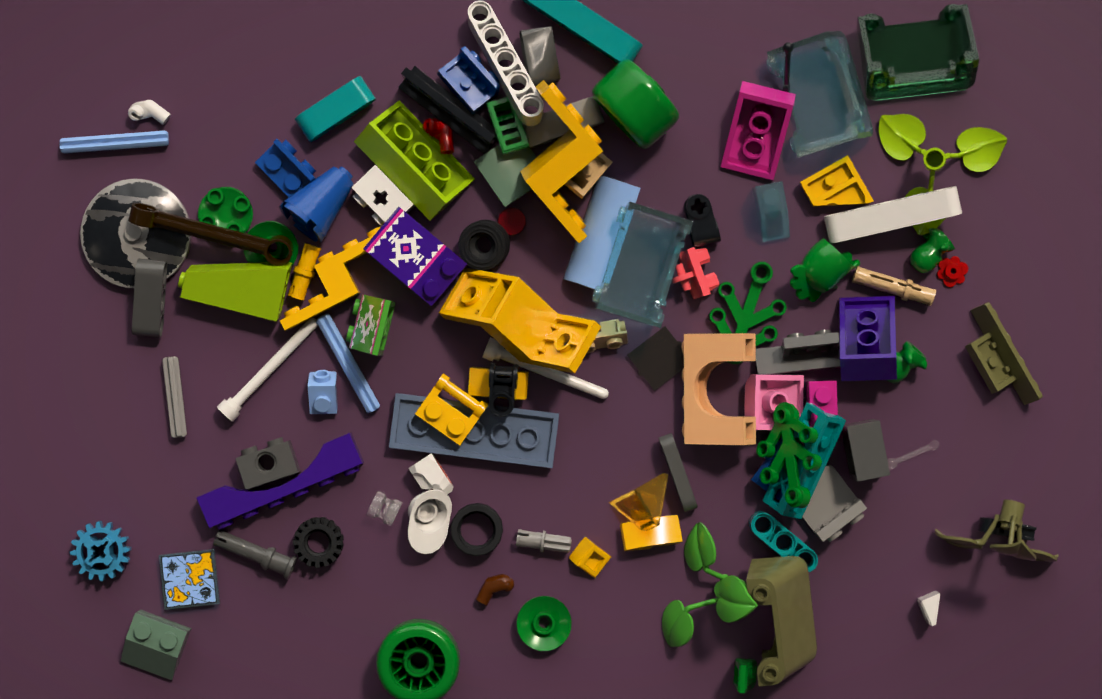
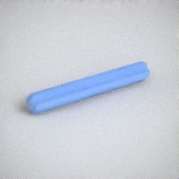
[59,130,169,154]
[316,314,380,413]

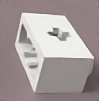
[351,165,415,227]

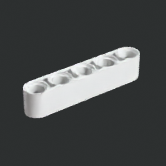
[468,1,544,126]
[824,186,962,244]

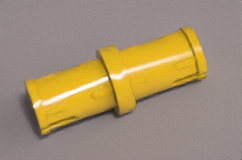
[287,243,321,301]

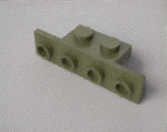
[965,302,1043,405]

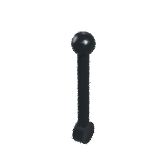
[783,42,794,92]

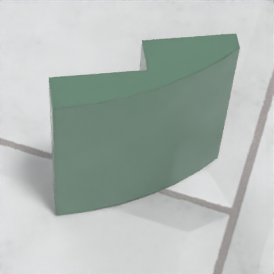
[474,137,536,207]

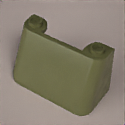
[746,556,817,686]

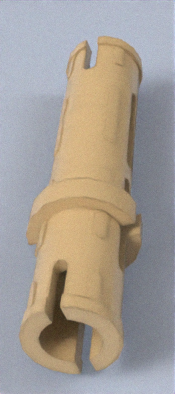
[852,266,936,306]

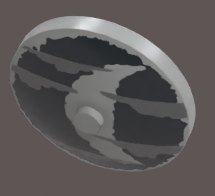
[80,179,192,289]

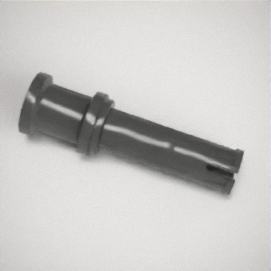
[213,529,297,580]

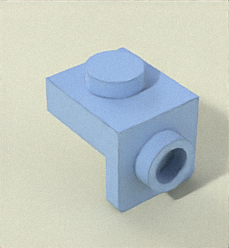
[308,370,338,414]

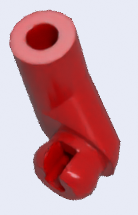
[423,118,454,155]

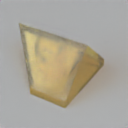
[609,473,668,532]

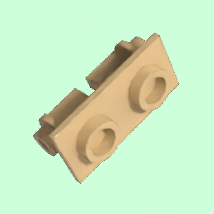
[586,319,628,354]

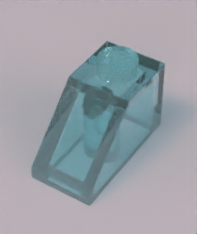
[752,181,790,242]

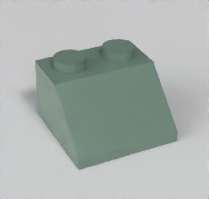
[121,609,192,680]

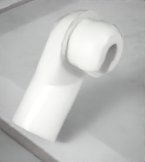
[128,100,171,125]

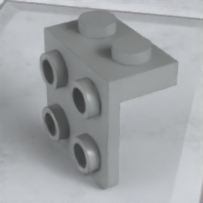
[803,465,867,542]

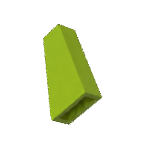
[178,262,292,322]

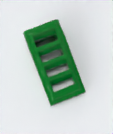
[486,97,529,155]
[733,658,757,693]

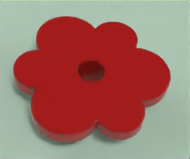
[937,256,969,287]

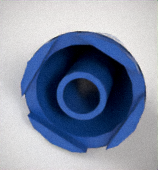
[279,166,353,243]

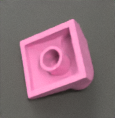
[744,374,804,430]

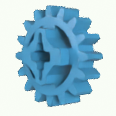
[70,521,132,581]

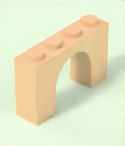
[681,333,756,445]

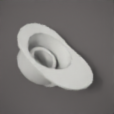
[408,489,452,554]

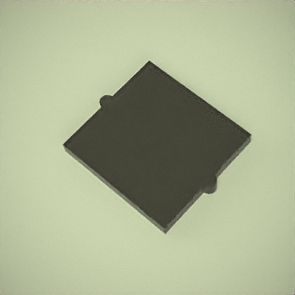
[627,326,684,391]

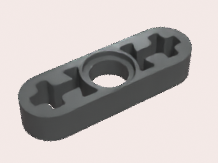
[658,433,698,512]

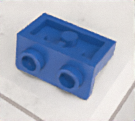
[255,139,316,197]

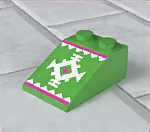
[346,294,396,356]

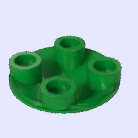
[198,187,253,233]

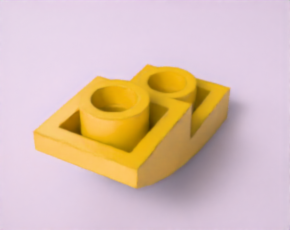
[468,367,529,400]
[620,515,683,551]

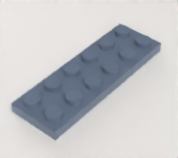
[389,393,559,468]

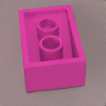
[721,81,796,180]

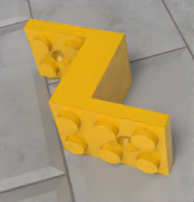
[520,80,603,243]
[439,268,601,374]

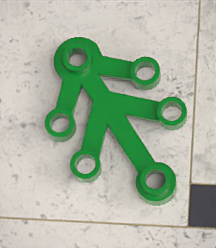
[709,262,787,364]
[756,402,822,508]

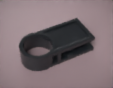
[978,517,1037,541]

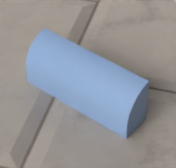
[563,176,641,293]

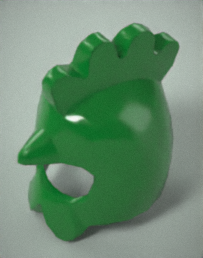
[790,238,860,302]

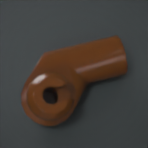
[476,574,514,605]

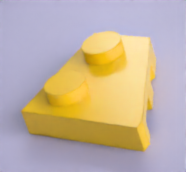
[799,155,874,207]

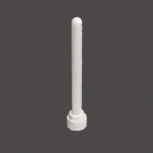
[217,318,318,422]
[482,337,609,399]

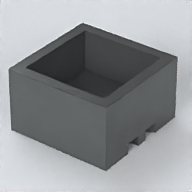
[841,419,890,482]

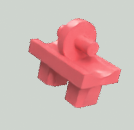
[671,247,720,300]

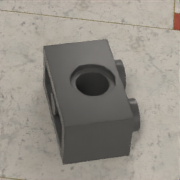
[235,437,301,489]

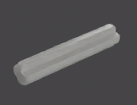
[162,356,187,438]

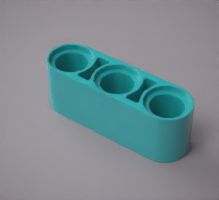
[294,76,376,142]
[749,511,818,572]

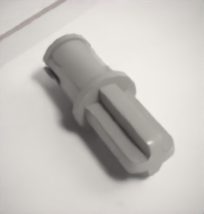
[516,529,572,553]

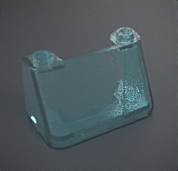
[767,31,873,158]
[592,202,693,328]

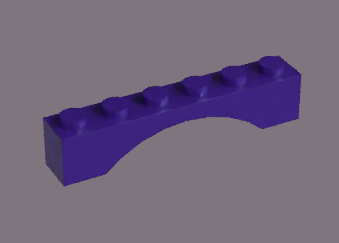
[196,432,364,530]

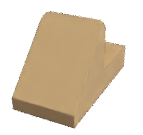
[564,153,613,199]

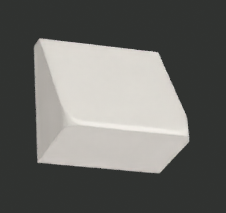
[917,591,940,626]

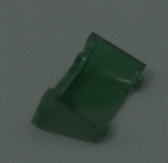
[857,4,980,100]

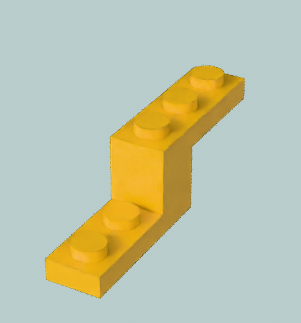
[280,226,381,331]

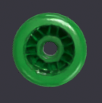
[592,59,679,149]
[376,619,460,699]

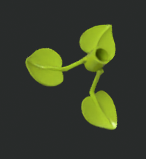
[879,114,1007,235]

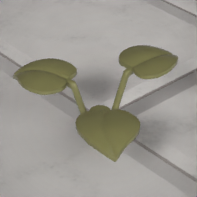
[935,500,1059,562]

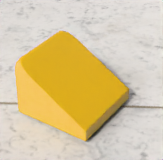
[569,537,611,578]

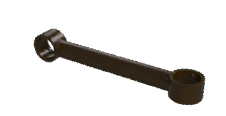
[128,203,294,266]

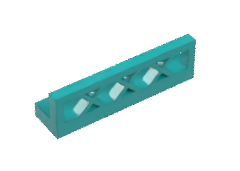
[763,402,846,519]

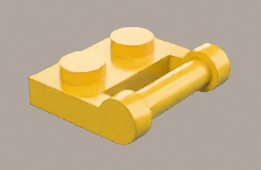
[415,373,488,445]

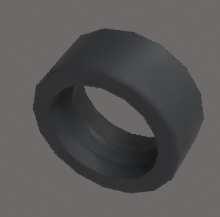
[451,503,503,556]

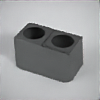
[519,26,561,87]

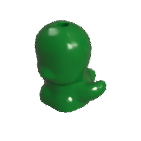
[910,228,955,273]
[887,341,927,384]

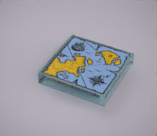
[159,549,220,610]

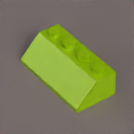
[354,100,475,221]

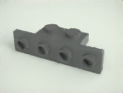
[756,330,841,375]

